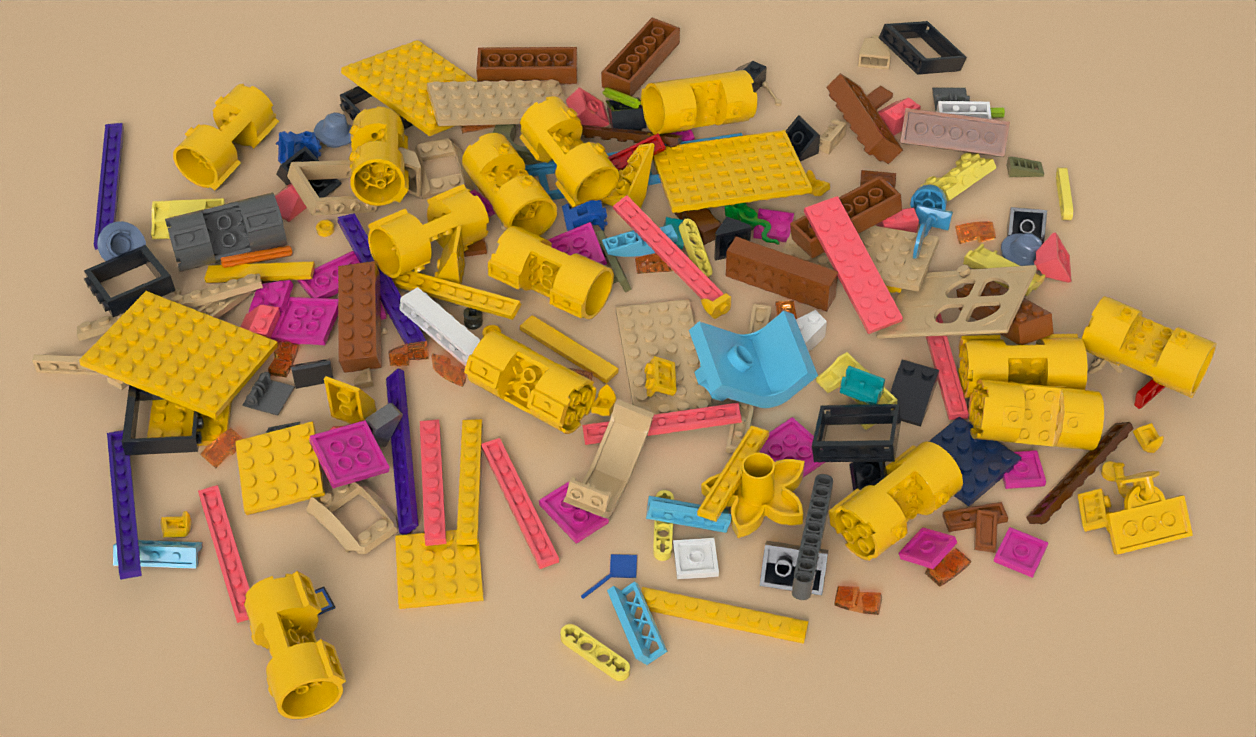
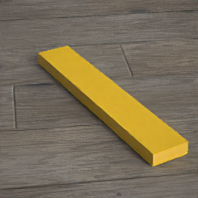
[204,261,315,283]
[520,315,619,384]
[697,425,769,522]

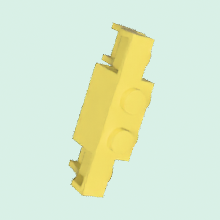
[920,152,996,201]
[151,198,226,239]
[963,244,1046,296]
[816,352,898,430]

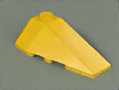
[602,143,655,208]

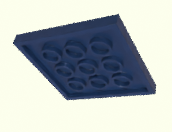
[928,417,1022,506]

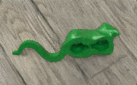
[724,203,780,245]

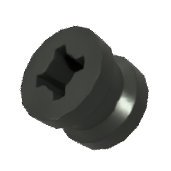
[463,307,483,330]

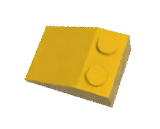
[435,226,465,285]
[324,376,376,424]

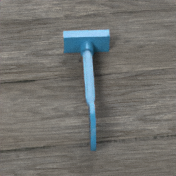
[913,204,953,259]

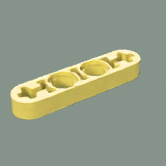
[1056,167,1073,220]
[679,219,713,278]
[653,490,674,561]
[560,624,630,681]

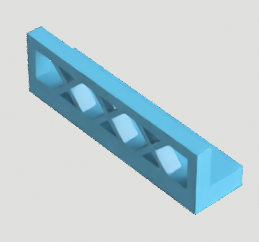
[646,496,731,533]
[113,540,202,568]
[607,581,667,665]

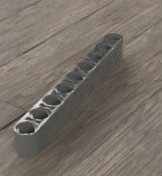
[792,474,833,600]

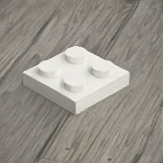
[673,538,719,579]

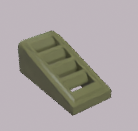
[1006,157,1044,177]

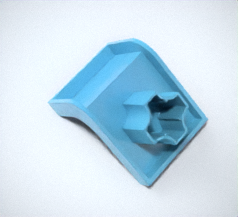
[689,311,818,408]

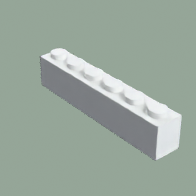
[400,287,480,367]

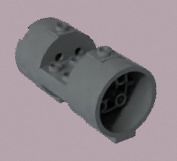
[165,192,287,272]

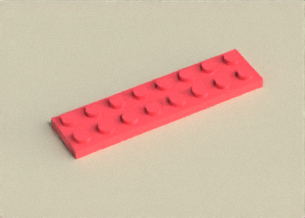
[804,196,903,334]

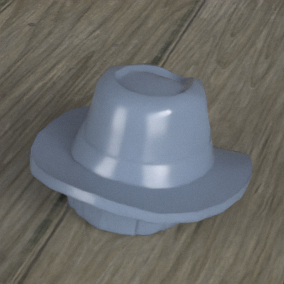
[314,112,352,148]
[97,221,146,261]
[1001,233,1042,266]

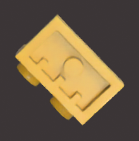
[644,356,677,397]
[1077,488,1112,533]

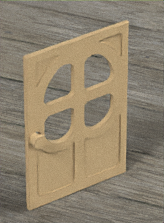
[877,265,1037,339]

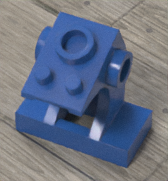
[278,131,321,164]
[562,200,607,231]

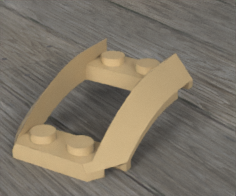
[414,138,474,199]
[306,481,398,554]

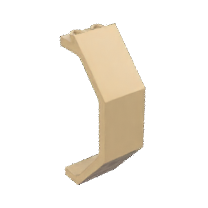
[563,399,654,519]

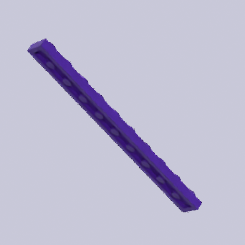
[94,123,124,250]
[337,213,427,352]
[386,368,419,535]
[107,430,142,580]

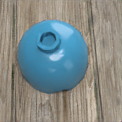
[910,184,947,212]

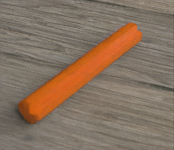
[221,246,292,268]

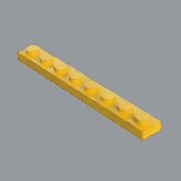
[391,271,521,320]
[456,419,482,545]
[637,587,809,644]

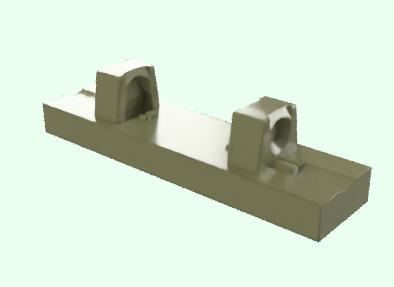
[596,230,632,293]

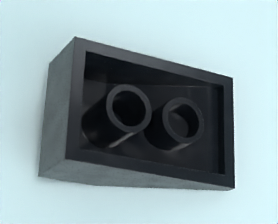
[606,97,647,131]
[276,146,342,198]
[890,359,939,427]

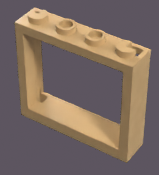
[287,160,378,216]

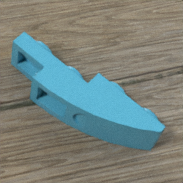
[602,224,678,257]

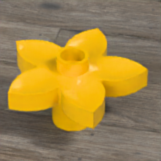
[701,452,805,538]

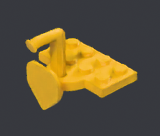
[1106,462,1193,555]

